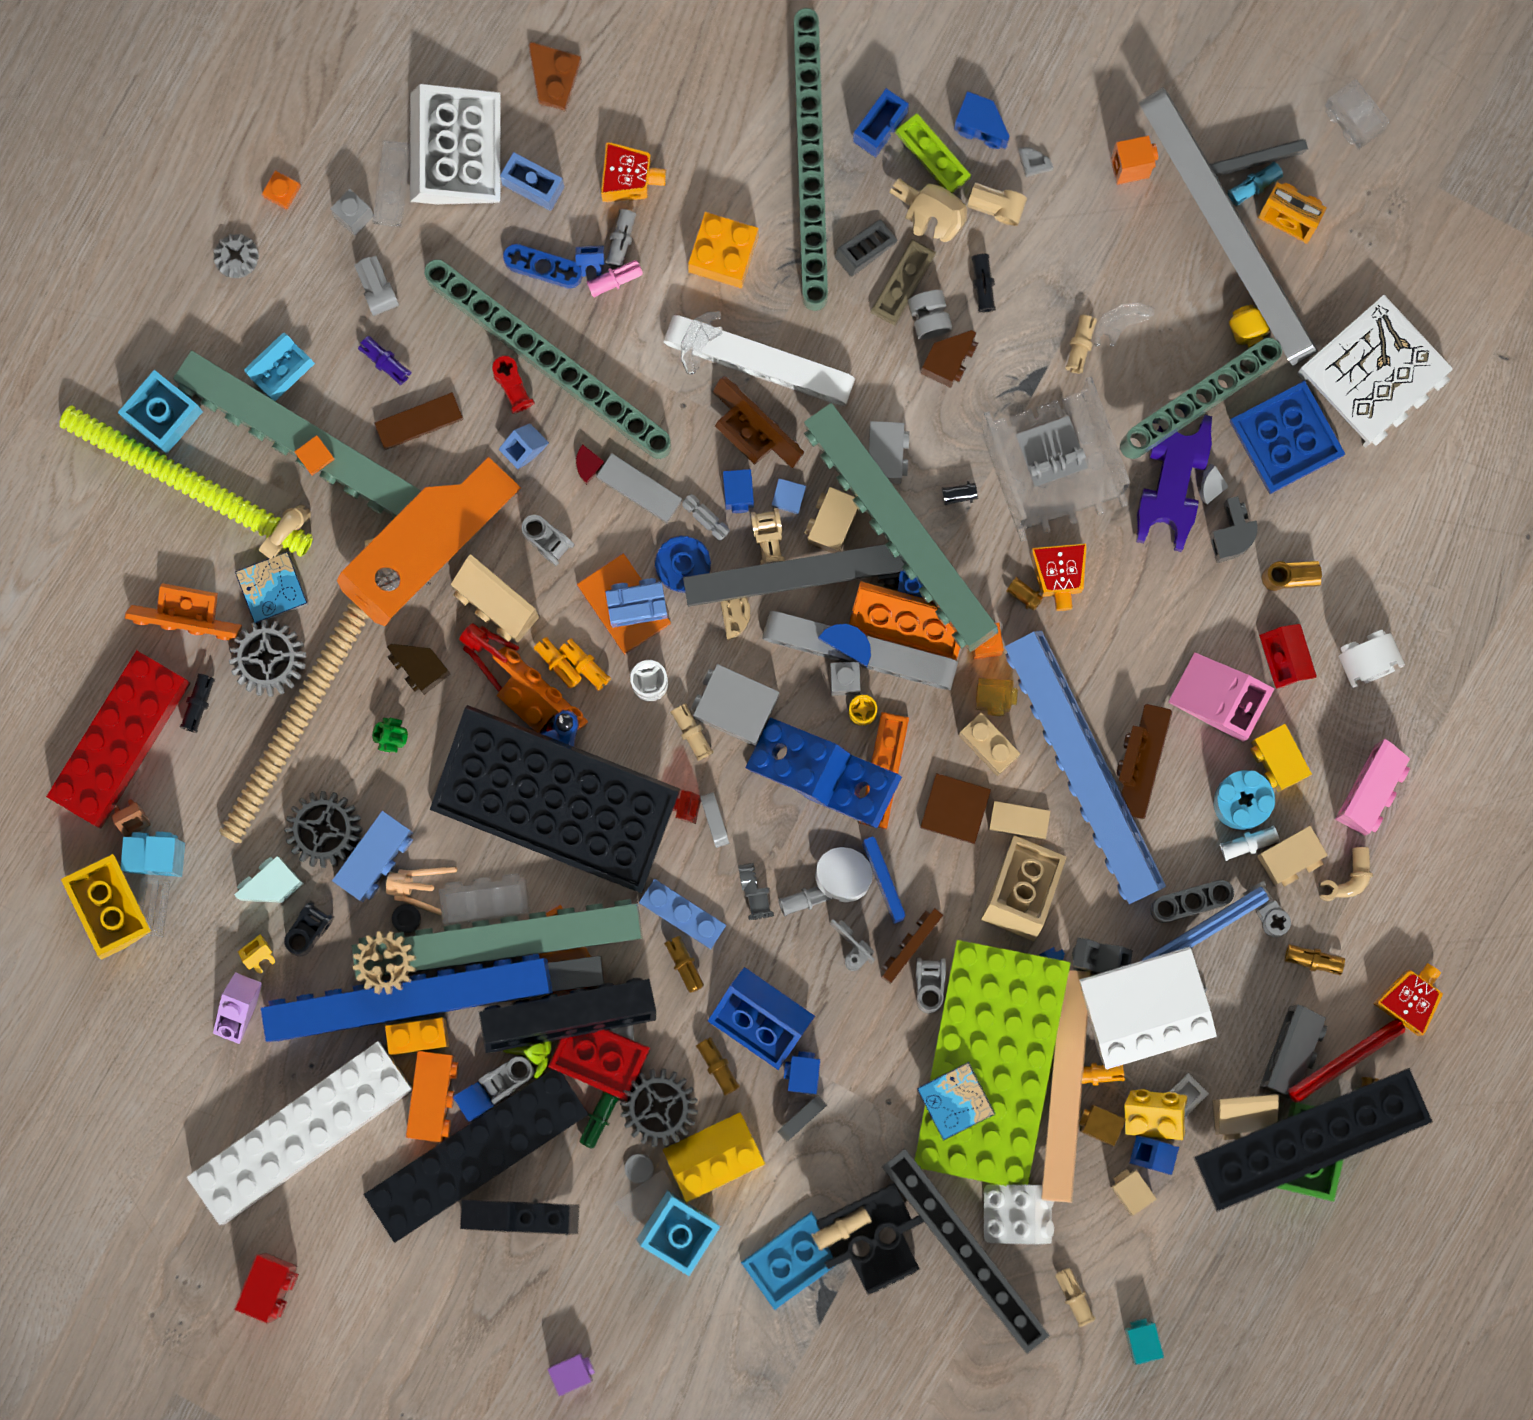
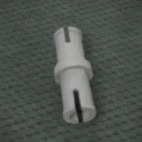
[605,209,637,268]

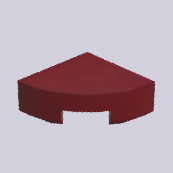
[576,444,605,485]

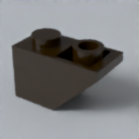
[387,644,451,695]

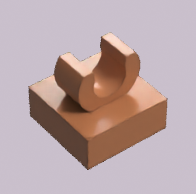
[111,799,151,837]

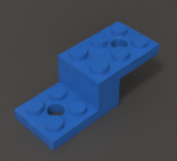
[745,717,902,828]

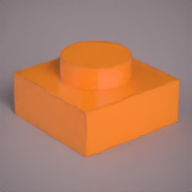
[262,170,301,210]

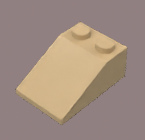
[981,835,1066,941]

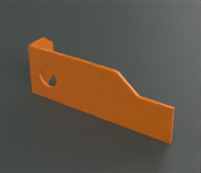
[337,457,521,626]

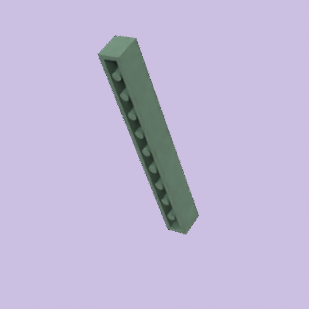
[173,350,421,521]
[804,402,998,652]
[352,899,643,978]

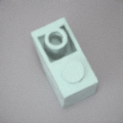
[235,856,304,903]

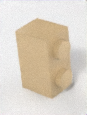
[805,487,858,553]
[959,713,1020,777]
[1257,826,1328,887]

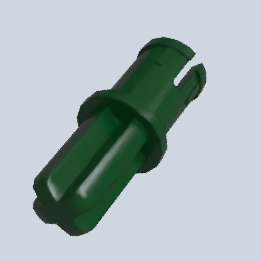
[579,1091,619,1149]

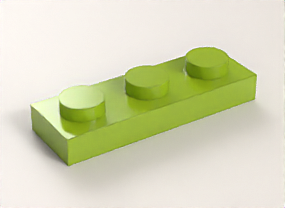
[895,113,971,193]

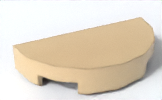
[721,597,750,640]

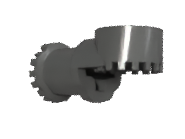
[738,863,774,920]

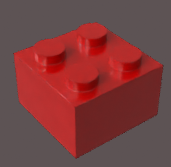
[234,1253,299,1323]

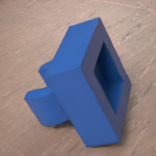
[575,246,605,277]

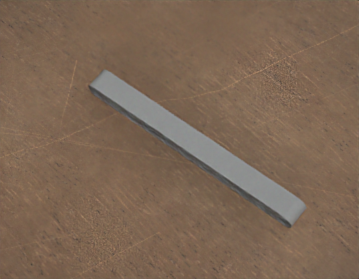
[1139,87,1318,366]

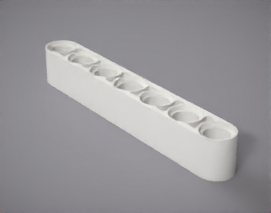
[663,315,855,406]

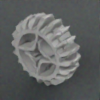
[229,620,307,697]

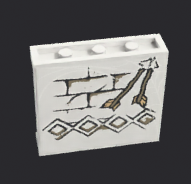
[1297,295,1453,448]

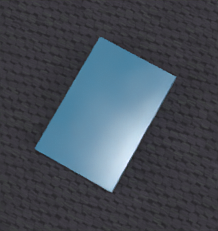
[741,1211,834,1310]

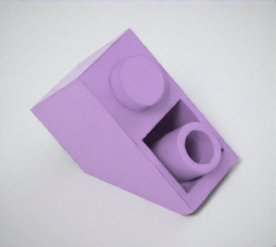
[213,972,262,1044]

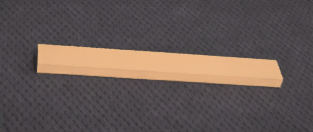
[1042,970,1092,1203]

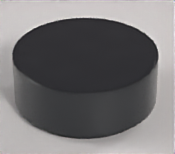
[392,904,421,933]

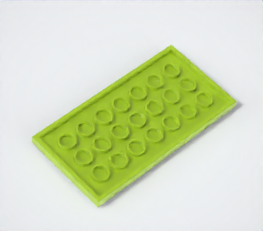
[914,940,1071,1186]

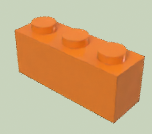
[406,1051,459,1142]

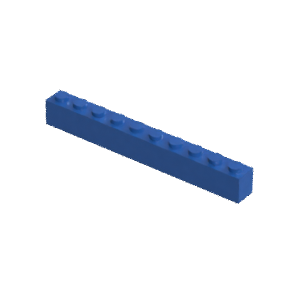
[261,954,553,1042]

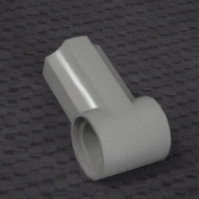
[354,256,399,316]

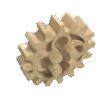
[352,931,416,994]

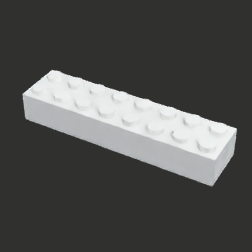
[187,1041,413,1225]

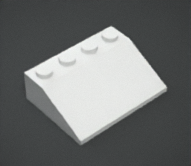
[410,84,500,204]
[1079,947,1216,1069]

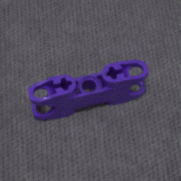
[1136,415,1212,552]

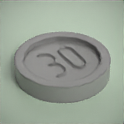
[625,1154,654,1183]

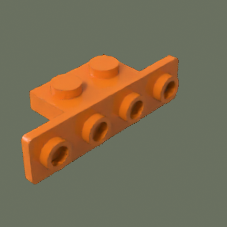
[125,583,242,640]
[492,646,588,733]

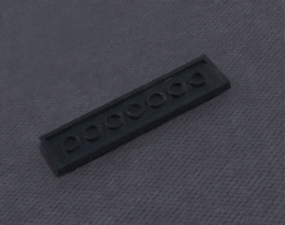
[1193,1068,1433,1212]
[363,1069,589,1243]

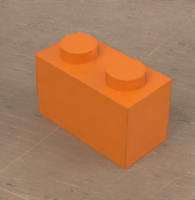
[1111,135,1158,185]

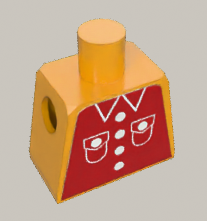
[601,142,666,202]
[1030,544,1086,611]
[1373,963,1443,1036]

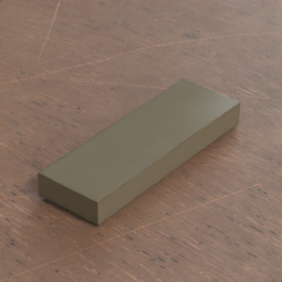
[871,239,936,326]

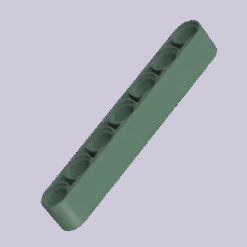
[1120,338,1282,459]

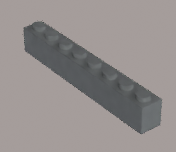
[881,1149,1050,1354]

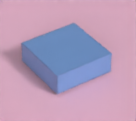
[771,479,806,514]

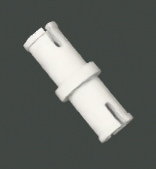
[1220,825,1280,861]

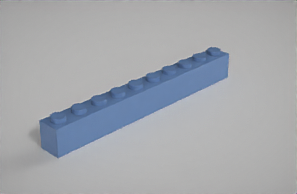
[1005,631,1166,904]

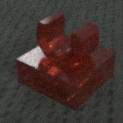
[673,790,701,824]

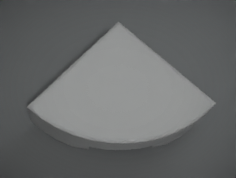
[1018,147,1053,177]
[1199,464,1228,504]

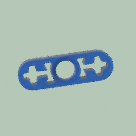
[503,244,582,289]

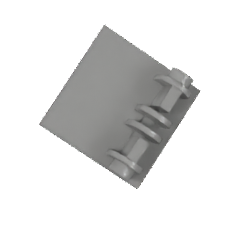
[1016,416,1088,487]
[830,920,875,971]

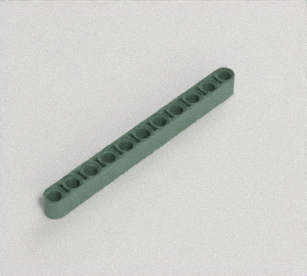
[794,8,828,311]
[424,259,671,459]

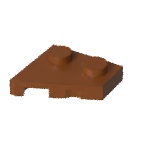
[529,42,582,111]

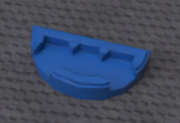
[818,624,871,667]

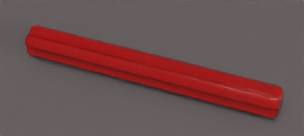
[1288,1019,1406,1103]

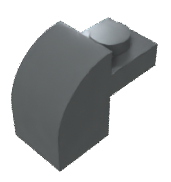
[1209,496,1258,563]
[1072,938,1133,974]

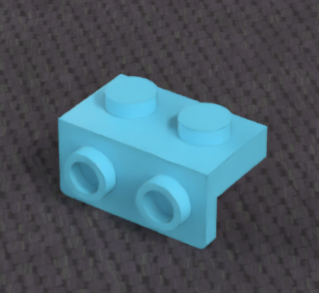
[244,333,315,401]

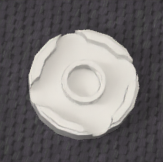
[815,847,873,903]

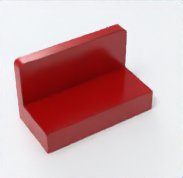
[1259,624,1317,689]

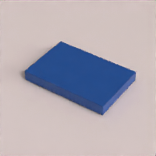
[862,837,906,925]

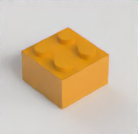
[688,212,759,289]

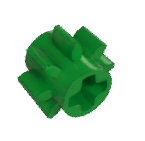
[372,717,408,753]

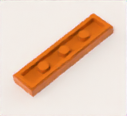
[859,712,909,829]

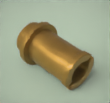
[1006,577,1044,611]

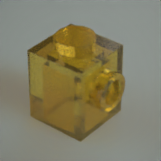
[975,678,1018,716]

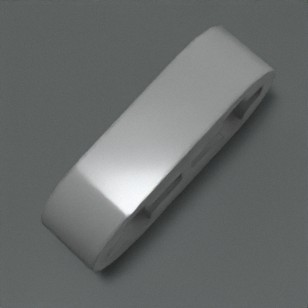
[700,792,730,848]

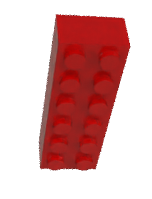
[46,650,191,829]

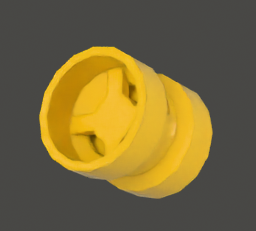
[849,695,877,726]

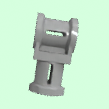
[1243,881,1291,937]

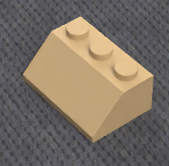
[451,554,539,643]

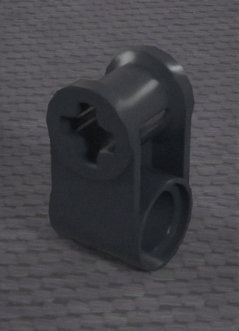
[284,901,335,957]

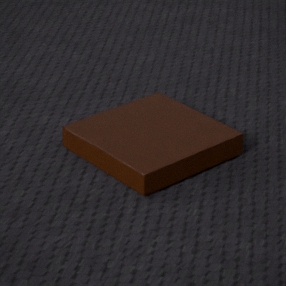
[920,773,991,845]

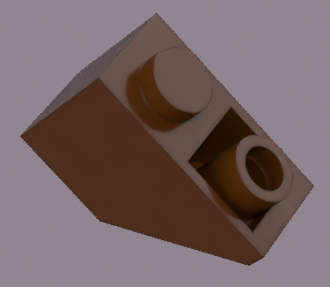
[921,330,978,388]

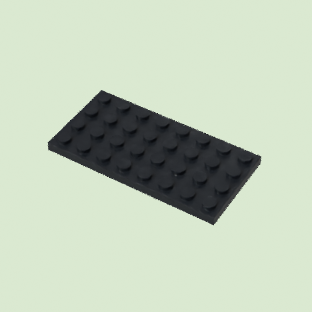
[430,705,681,894]

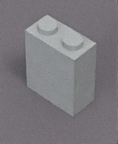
[691,664,779,747]

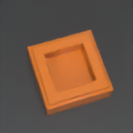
[294,435,335,476]

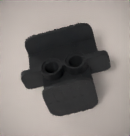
[816,1183,924,1295]

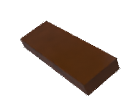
[374,392,464,450]

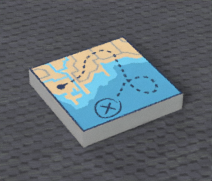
[235,551,309,624]
[917,1062,995,1141]

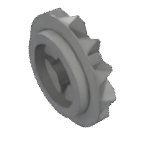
[214,234,259,278]

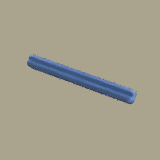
[1142,887,1269,961]

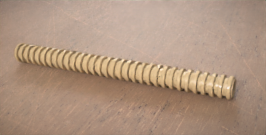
[219,602,369,843]

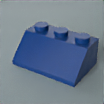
[708,967,815,1070]

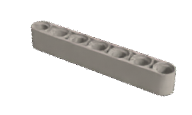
[762,611,958,690]

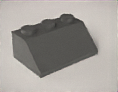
[1260,1004,1328,1100]

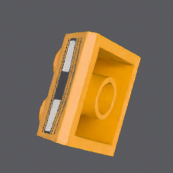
[1258,182,1327,244]

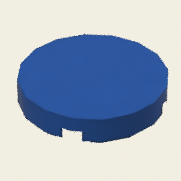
[655,535,711,593]

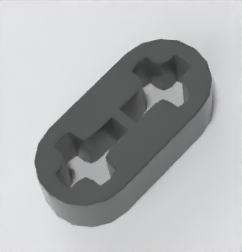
[777,1095,827,1142]

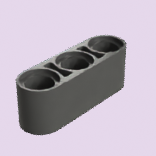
[1150,880,1234,923]

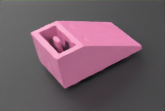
[1168,653,1274,743]

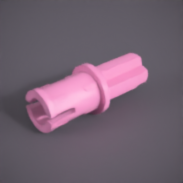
[586,260,643,298]

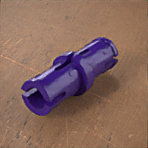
[358,336,411,385]

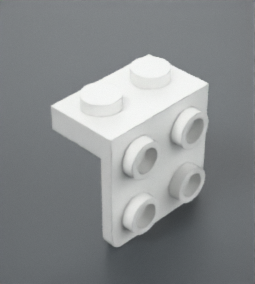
[984,1184,1054,1244]

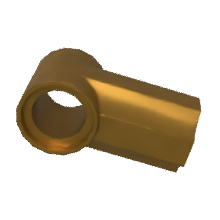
[1262,561,1322,591]

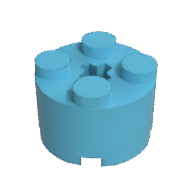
[1213,770,1275,830]

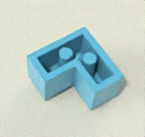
[120,832,185,877]

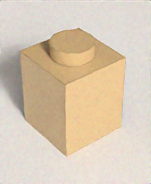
[1110,1169,1156,1216]

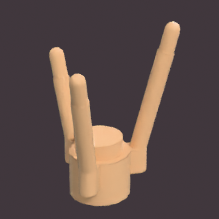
[386,867,457,915]

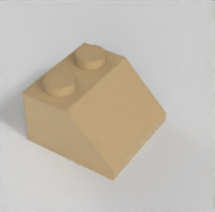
[1212,1095,1279,1140]

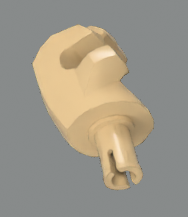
[890,178,967,242]

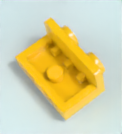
[1125,1089,1187,1140]

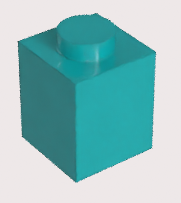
[1124,1318,1164,1365]

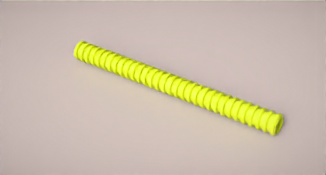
[59,405,313,557]

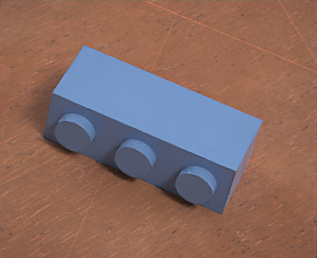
[332,811,413,902]

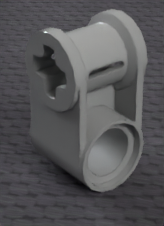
[522,514,575,566]
[916,957,946,1013]
[478,1057,535,1105]

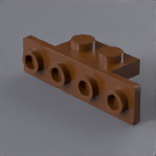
[713,376,804,468]
[1117,704,1173,819]

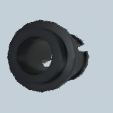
[942,481,978,505]

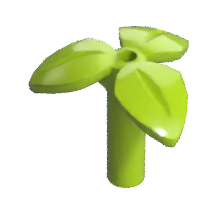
[503,1041,552,1079]

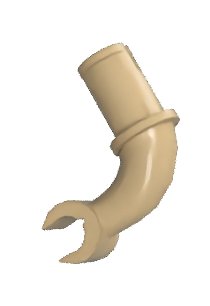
[259,505,311,559]
[1319,847,1373,902]

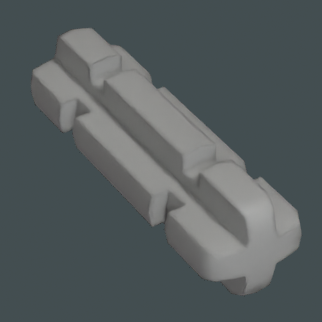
[682,494,730,541]

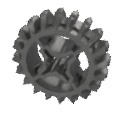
[284,791,363,868]
[620,1068,698,1147]

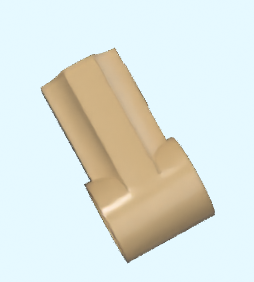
[967,183,1027,226]

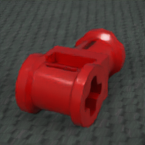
[492,356,535,414]

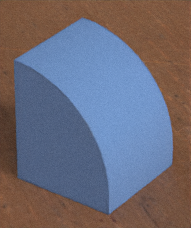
[498,423,549,469]

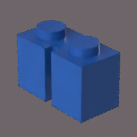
[853,88,909,158]

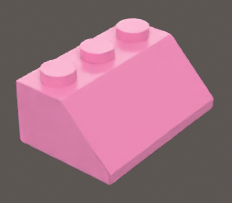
[1335,739,1410,836]

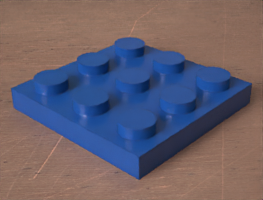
[1229,381,1345,495]

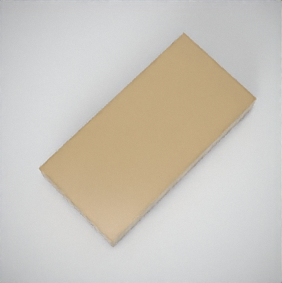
[989,801,1051,840]

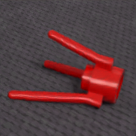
[459,623,519,692]

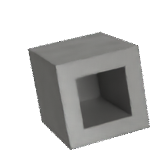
[330,189,374,236]
[830,662,860,696]

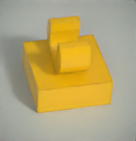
[238,934,275,974]

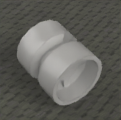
[908,290,953,339]

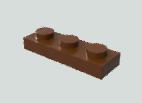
[881,908,943,984]

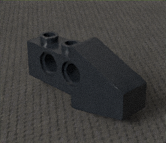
[460,1200,580,1235]

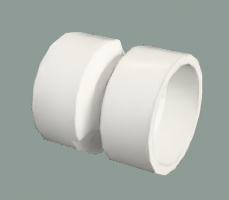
[630,660,668,701]

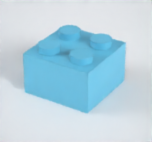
[118,370,203,454]
[636,1190,720,1276]

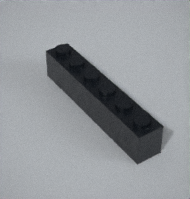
[479,978,656,1053]

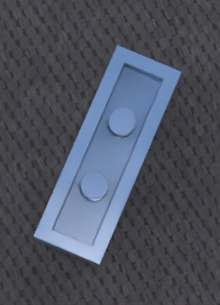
[639,879,726,949]

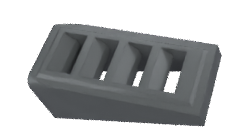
[835,219,898,277]

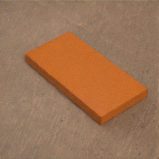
[849,581,960,660]

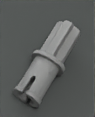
[778,886,834,917]

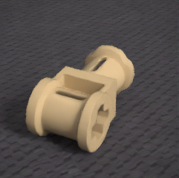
[750,508,785,565]

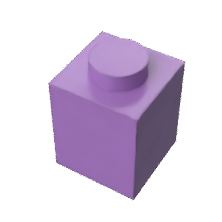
[548,1353,595,1396]

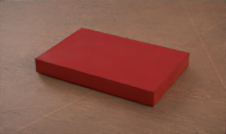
[548,1029,651,1101]

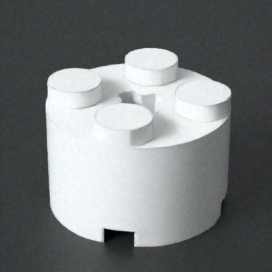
[1338,630,1405,688]

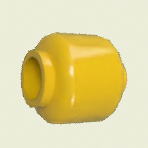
[1229,304,1270,348]

